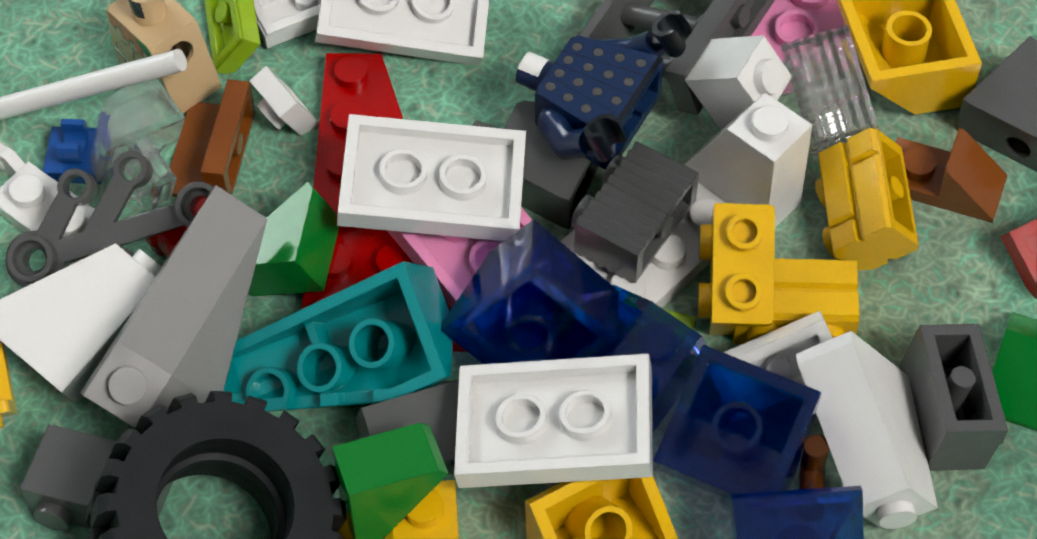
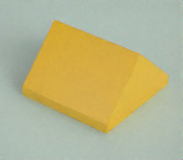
[525,476,678,539]

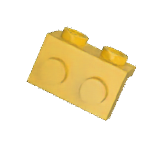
[697,203,775,335]

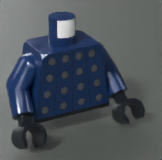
[516,10,693,170]

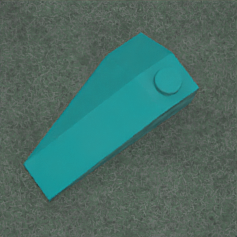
[224,261,454,412]

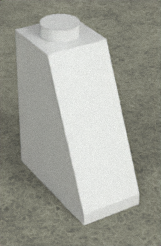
[683,93,812,228]
[0,243,162,404]
[796,331,938,529]

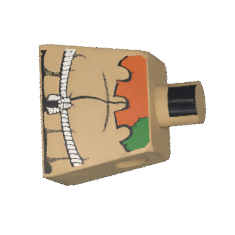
[106,0,222,117]

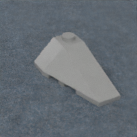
[80,185,268,428]

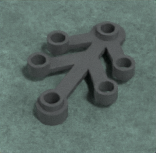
[5,151,214,287]

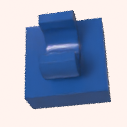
[43,119,111,184]

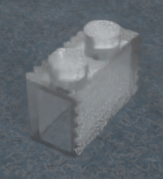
[781,25,880,161]

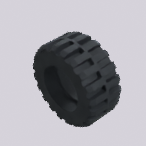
[85,391,346,539]

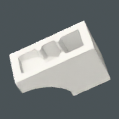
[685,35,792,129]

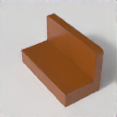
[164,79,256,197]

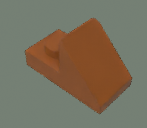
[896,128,1008,223]

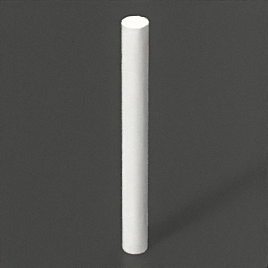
[0,49,187,120]

